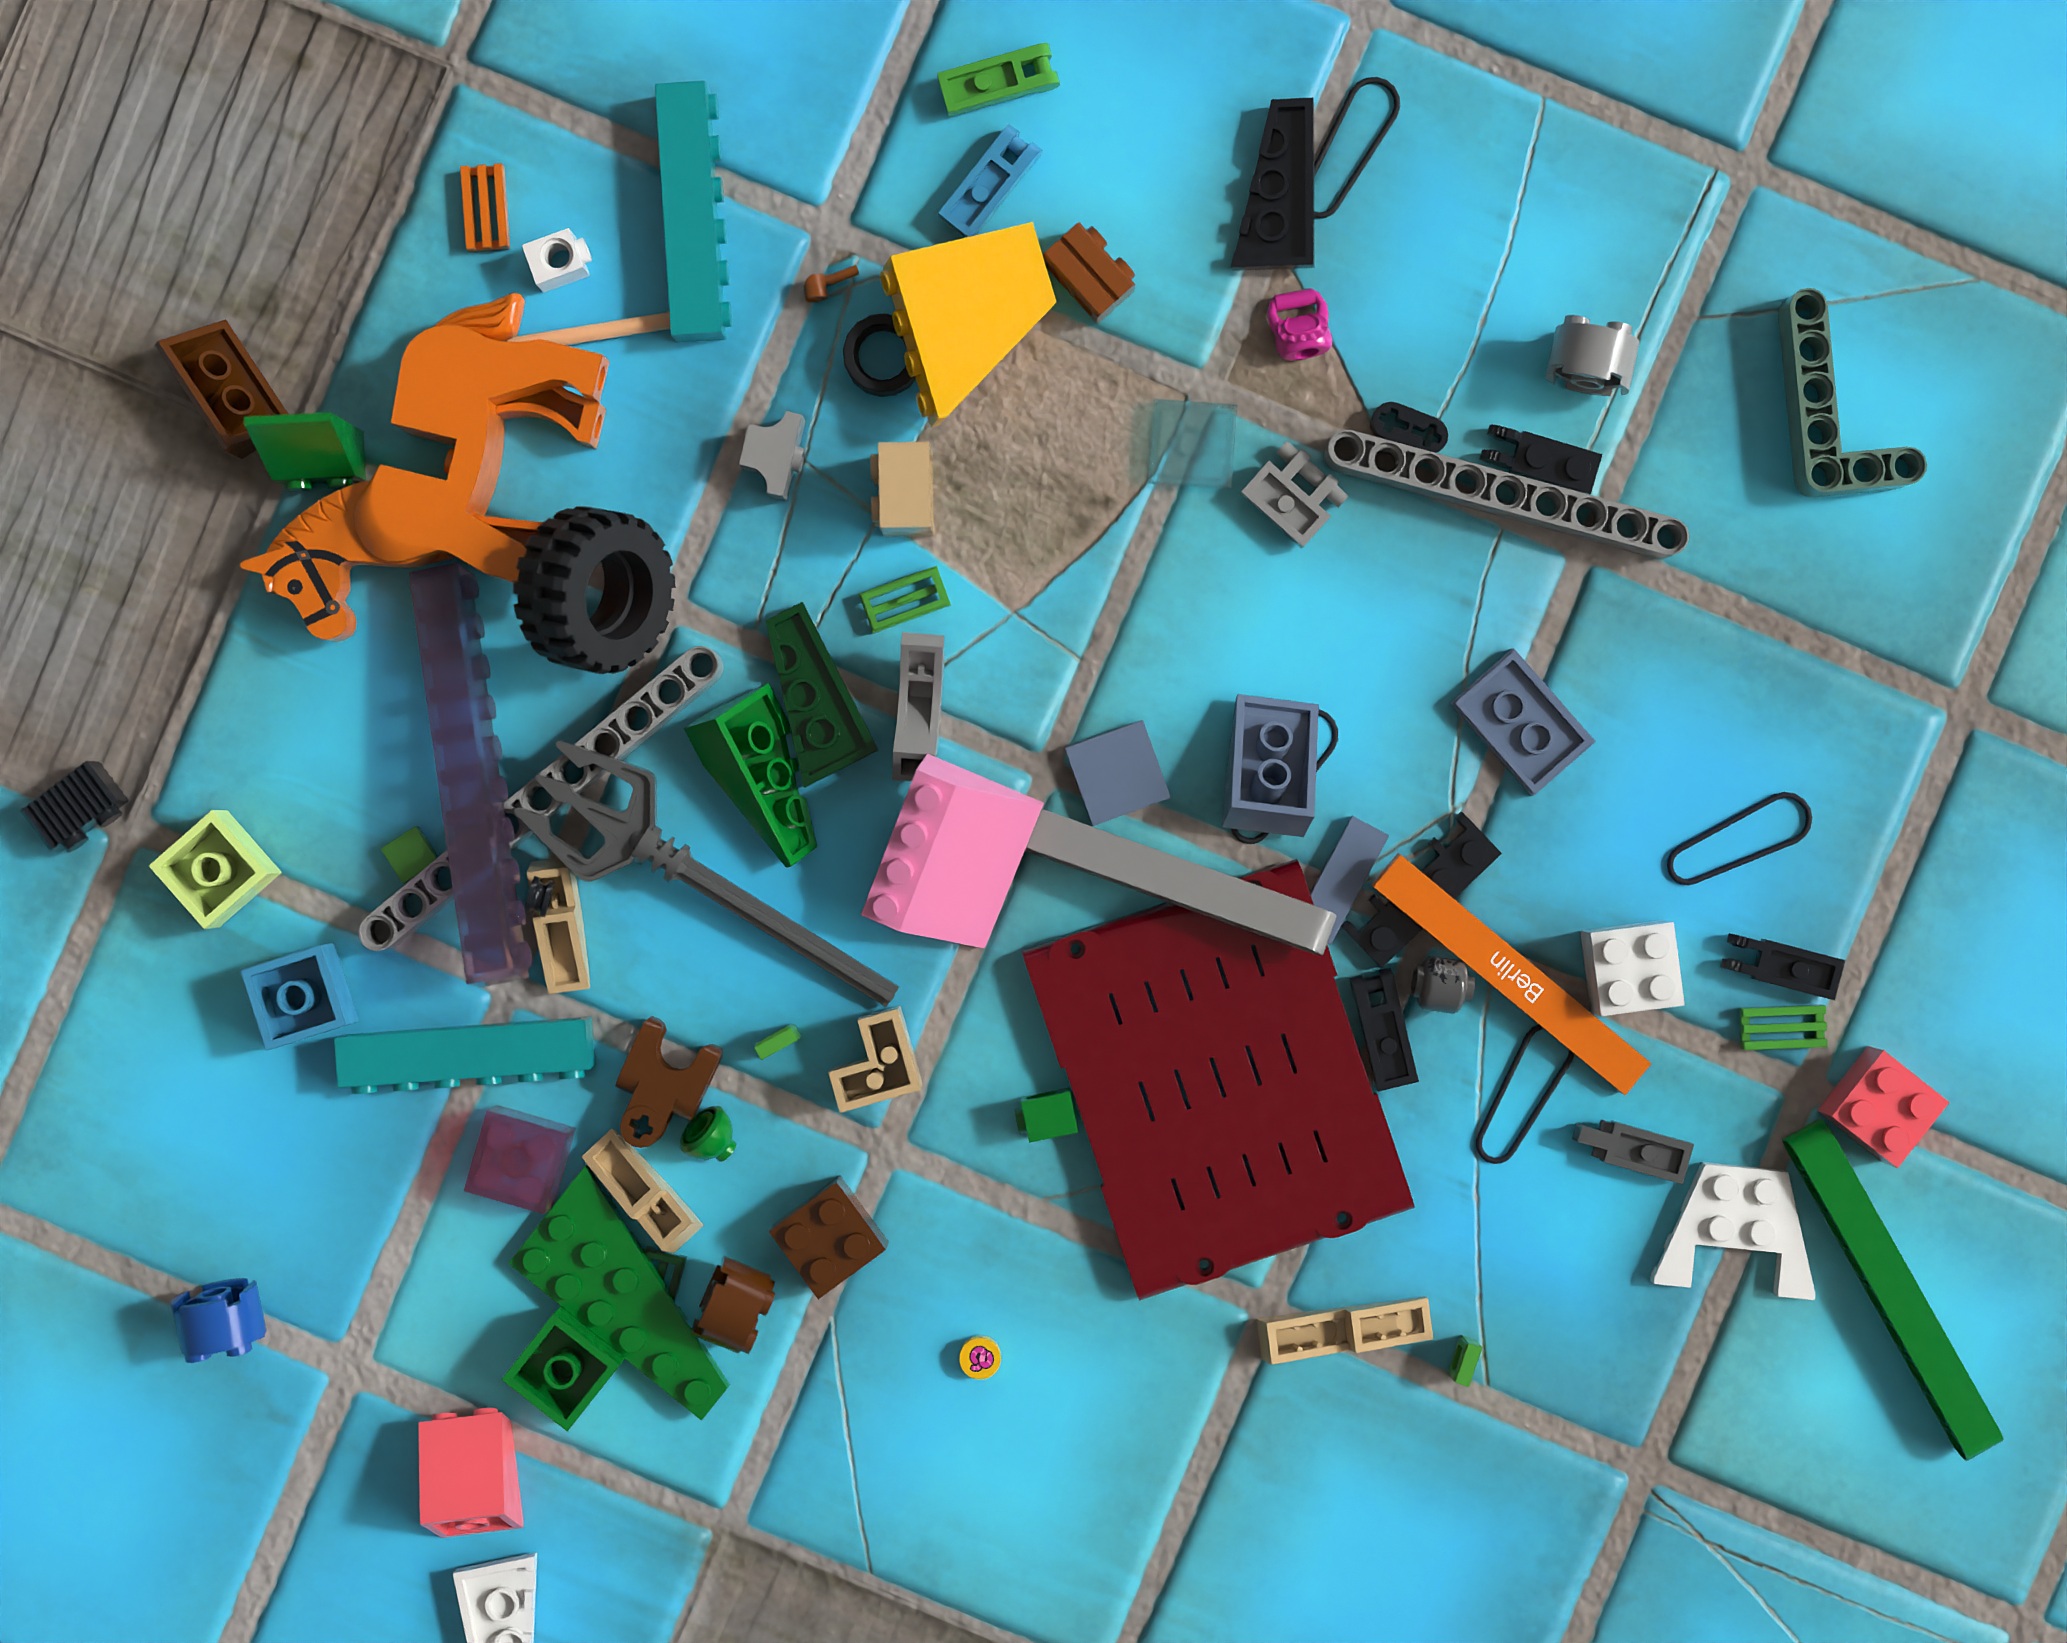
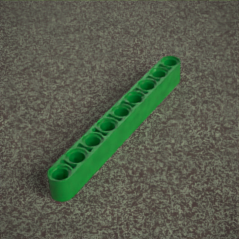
[1782,1118,2004,1461]

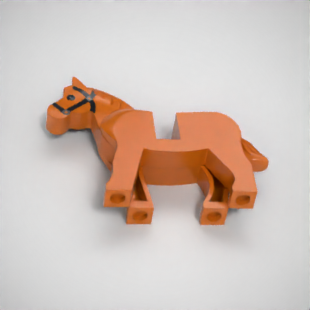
[240,293,610,642]

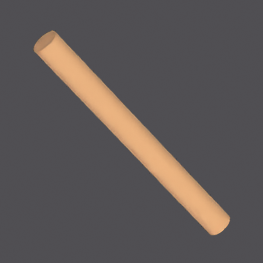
[507,312,671,345]

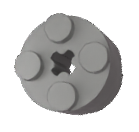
[1545,315,1640,396]

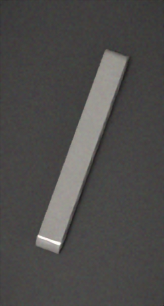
[1324,430,1689,559]
[1025,809,1337,956]

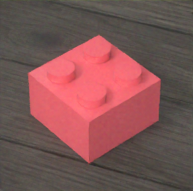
[1817,1046,1950,1168]

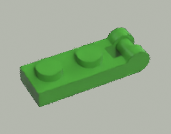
[937,43,1060,117]

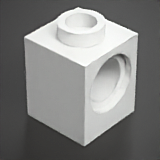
[522,228,592,293]

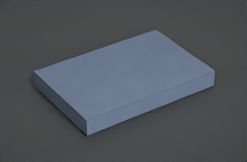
[1449,648,1596,796]

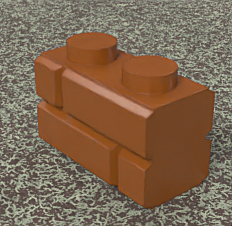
[1043,222,1135,324]

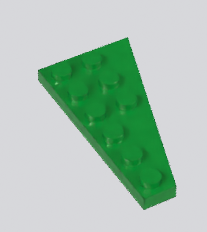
[508,1165,730,1421]

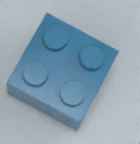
[240,943,359,1051]

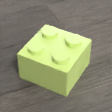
[149,810,282,929]

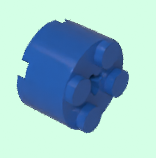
[171,1278,267,1363]

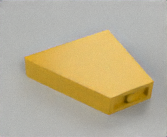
[880,222,1056,428]

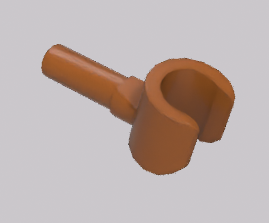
[804,265,859,303]

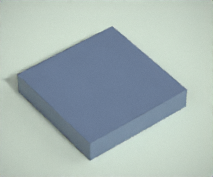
[1064,720,1171,826]

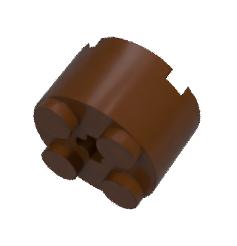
[691,1256,775,1354]

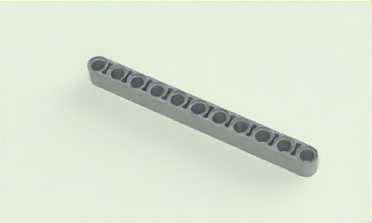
[358,646,724,951]

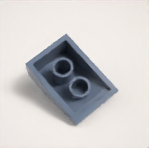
[1222,694,1319,837]

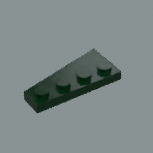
[765,602,879,788]

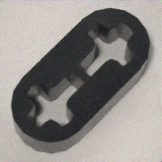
[1370,402,1448,453]

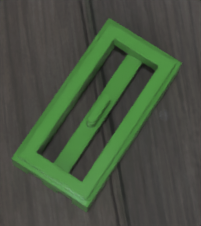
[859,566,951,634]
[1739,1004,1828,1050]

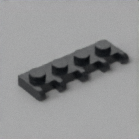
[1341,812,1502,968]

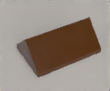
[155,319,288,459]

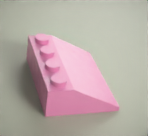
[861,754,1044,948]

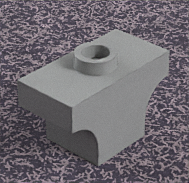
[739,411,806,501]

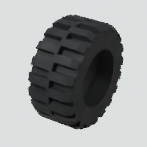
[512,506,676,674]

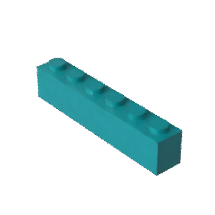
[655,80,732,342]
[334,1017,596,1094]

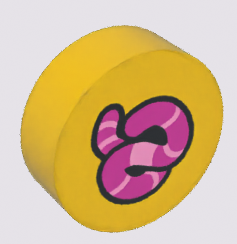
[959,1335,1001,1379]

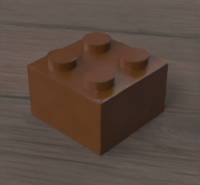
[769,1176,889,1299]

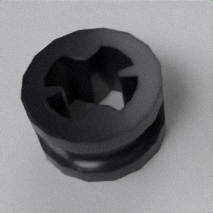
[524,876,555,918]

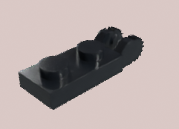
[1480,424,1603,495]
[1720,933,1846,1000]

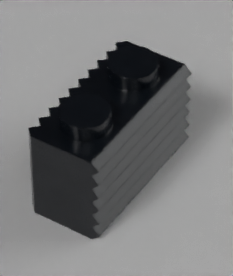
[20,761,129,853]

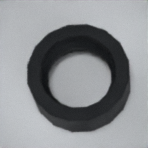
[843,313,916,397]

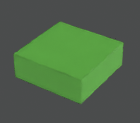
[381,826,438,884]
[754,1023,802,1060]
[1448,1335,1482,1387]

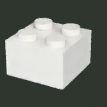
[1580,920,1685,1016]

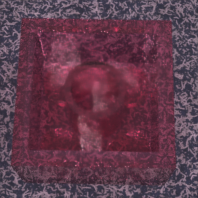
[464,1105,576,1214]

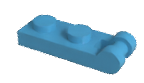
[938,124,1043,238]

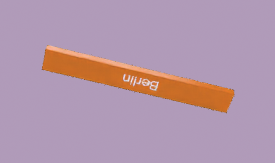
[1371,853,1652,1095]

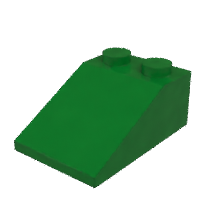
[244,412,366,492]

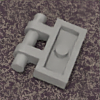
[1240,441,1349,549]

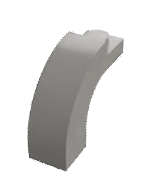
[892,632,945,781]

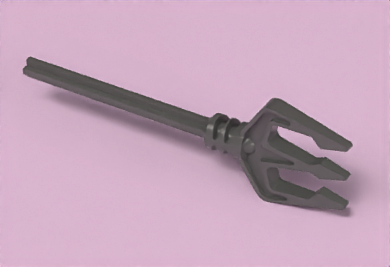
[514,740,899,1007]

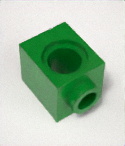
[1014,1087,1078,1143]

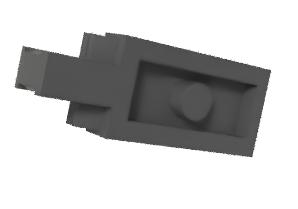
[1572,1120,1694,1184]

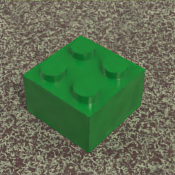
[501,1306,625,1432]

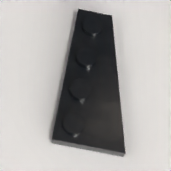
[1230,97,1315,271]

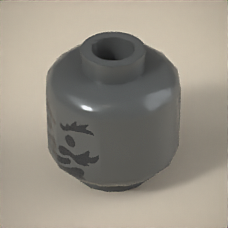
[1411,956,1475,1014]

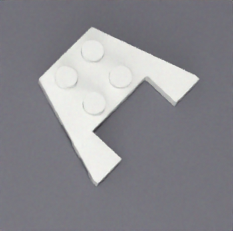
[1650,1162,1815,1300]

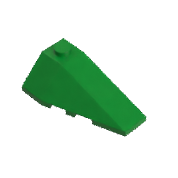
[684,683,817,868]

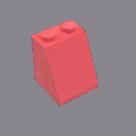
[418,1408,524,1538]

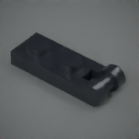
[1349,968,1419,1092]

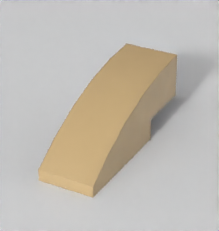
[527,858,590,994]
[582,1128,704,1253]

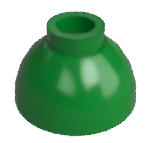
[680,1106,736,1162]

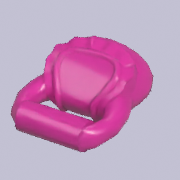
[1267,288,1332,361]

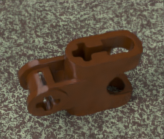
[615,1016,723,1148]

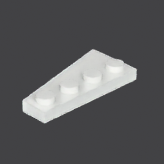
[453,1552,537,1643]

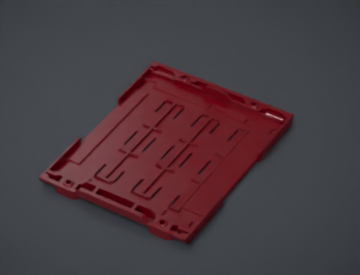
[1022,859,1415,1301]

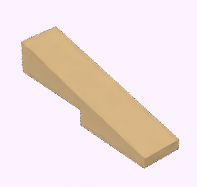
[1256,1297,1433,1365]

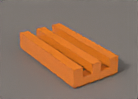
[460,163,510,252]

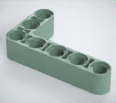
[1778,288,1927,497]

